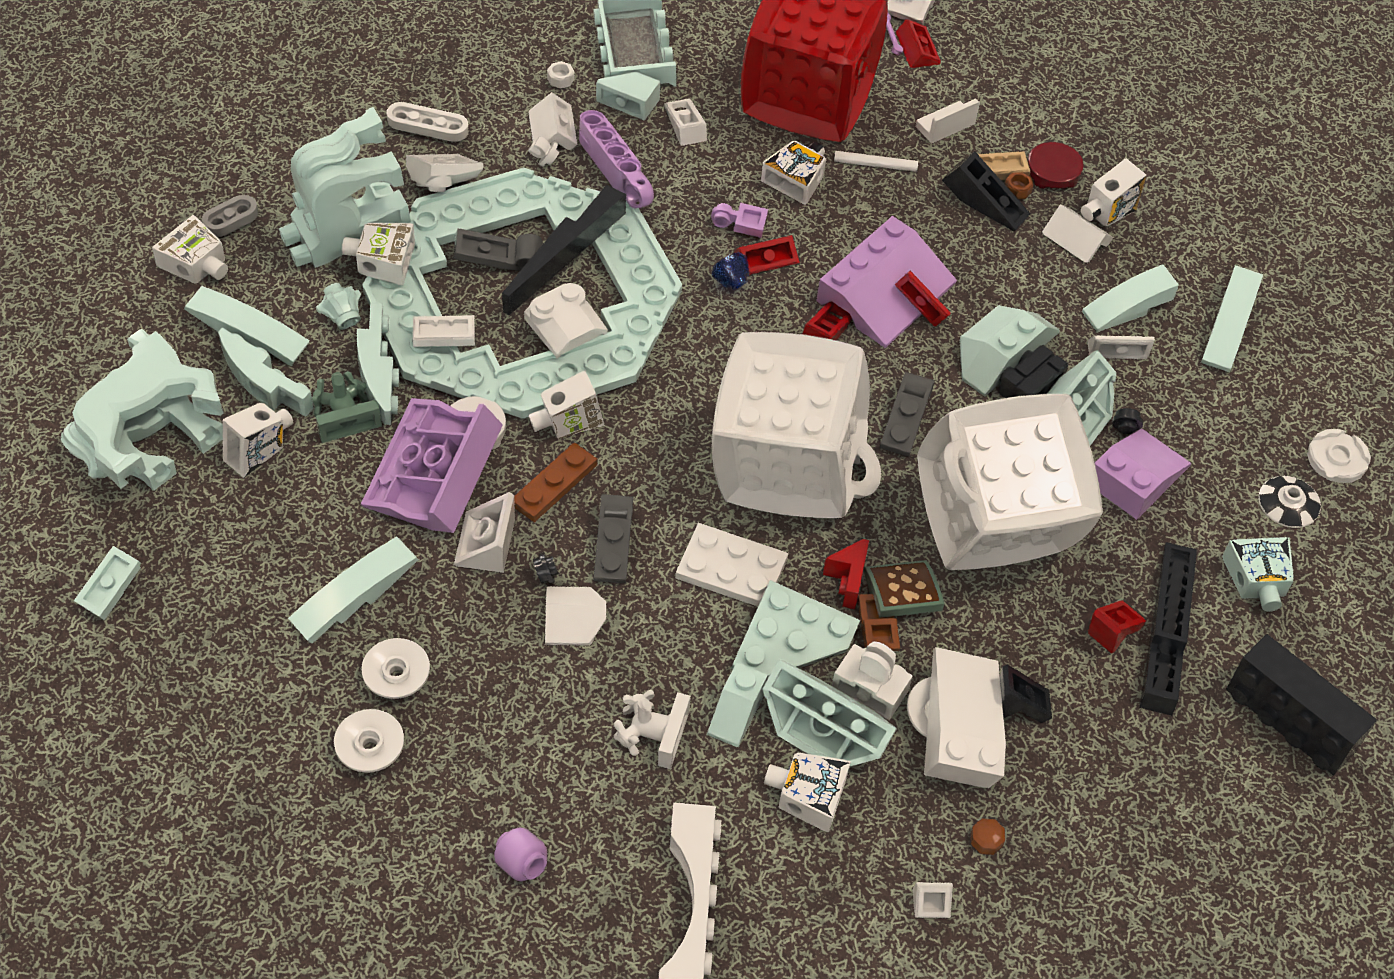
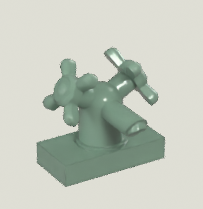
[312,371,382,443]

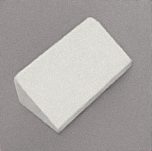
[1088,336,1155,359]

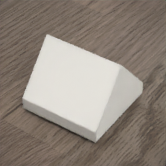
[913,882,953,918]

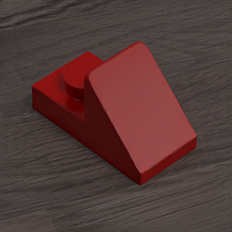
[823,539,869,609]
[1088,600,1146,654]

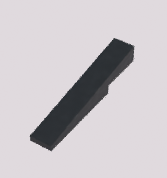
[502,185,626,315]
[1139,542,1197,716]

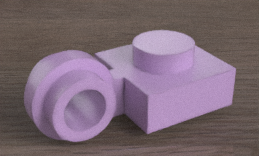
[711,203,768,238]

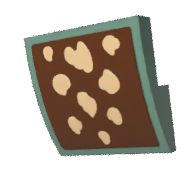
[864,560,944,618]

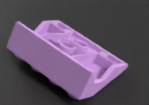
[817,216,957,348]
[361,398,503,533]

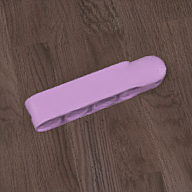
[579,110,654,208]

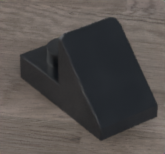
[1000,664,1052,723]

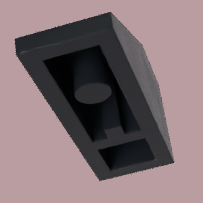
[942,151,1031,231]

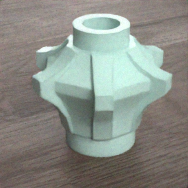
[316,283,361,330]

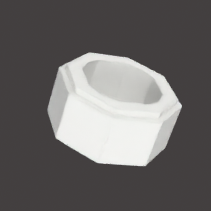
[547,61,574,88]

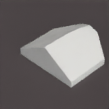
[545,587,606,646]

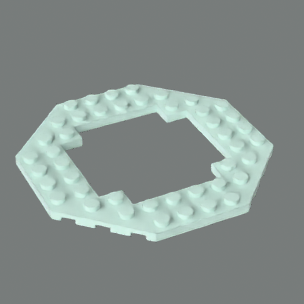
[362,168,682,419]

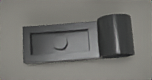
[453,228,543,271]
[880,372,935,457]
[594,494,634,584]

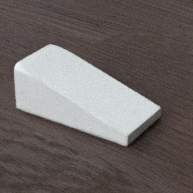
[664,99,707,146]

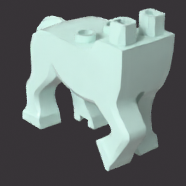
[279,107,411,268]
[61,329,224,491]

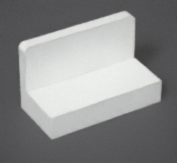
[529,92,577,150]
[915,99,980,144]
[1042,204,1114,263]

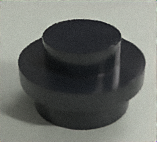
[1112,408,1143,434]
[533,552,559,584]

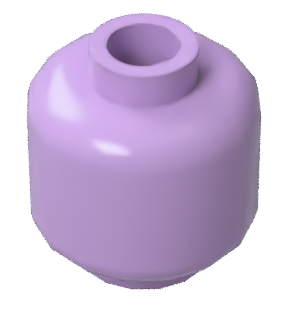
[494,827,547,881]

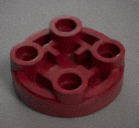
[1027,142,1084,189]

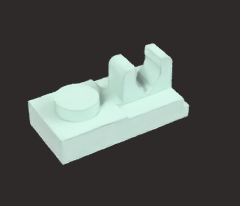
[74,546,141,620]

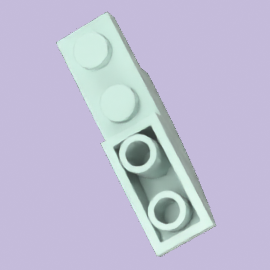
[357,302,399,425]
[218,328,314,417]

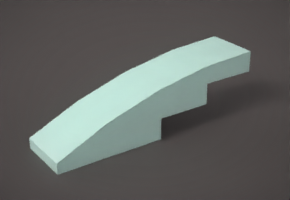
[1201,265,1263,372]
[184,286,309,366]
[288,537,419,643]

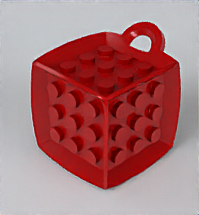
[741,0,888,142]

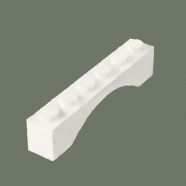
[659,803,721,979]

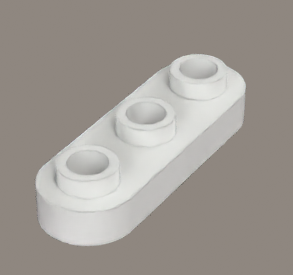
[387,102,469,142]

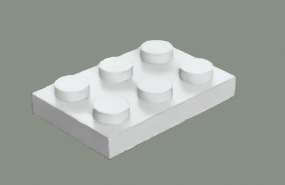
[675,523,788,607]

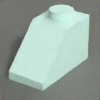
[596,72,661,120]
[707,662,768,747]

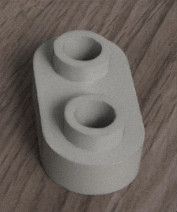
[202,195,258,237]

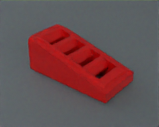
[802,301,853,341]

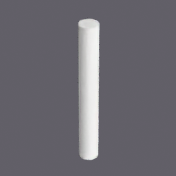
[834,151,918,172]

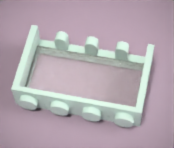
[593,0,676,86]

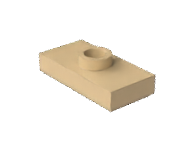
[978,151,1030,180]

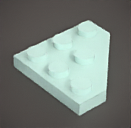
[731,580,860,679]

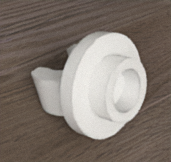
[528,136,559,166]

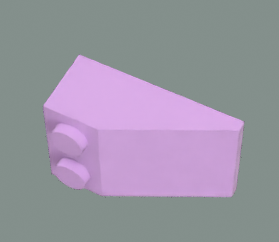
[1095,429,1191,520]

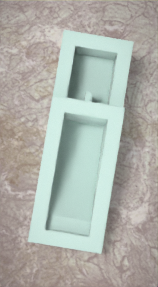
[1082,265,1179,332]

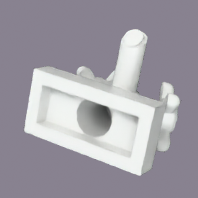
[614,690,691,769]

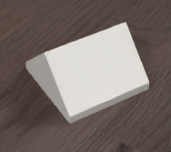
[454,492,515,573]

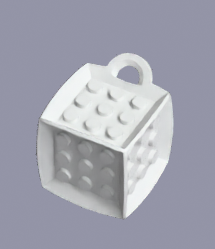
[712,332,881,518]
[917,394,1103,570]

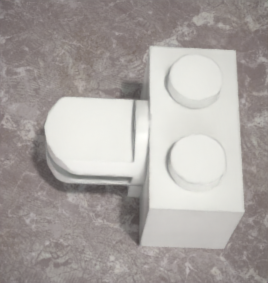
[832,642,912,721]

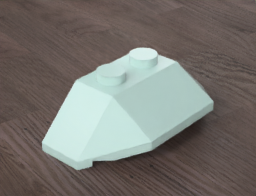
[960,305,1060,397]
[1047,350,1116,445]
[763,659,897,766]

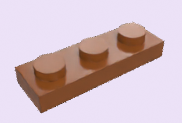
[514,442,598,523]

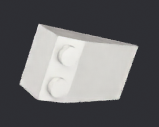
[924,647,1006,788]

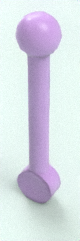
[886,13,903,55]

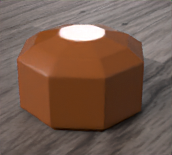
[1005,172,1033,199]
[971,818,1005,855]

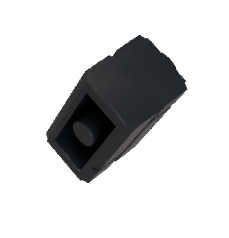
[998,345,1068,398]

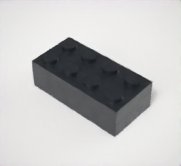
[1226,634,1377,776]

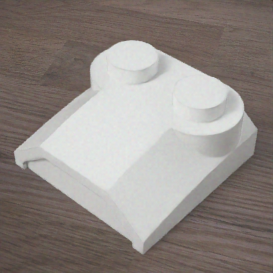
[406,154,483,192]
[524,283,608,358]

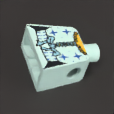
[1222,537,1293,612]

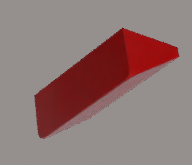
[895,19,941,68]
[734,235,800,276]
[895,270,951,326]

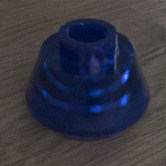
[712,252,750,290]

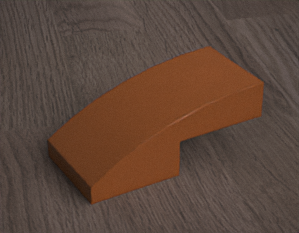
[857,594,900,651]

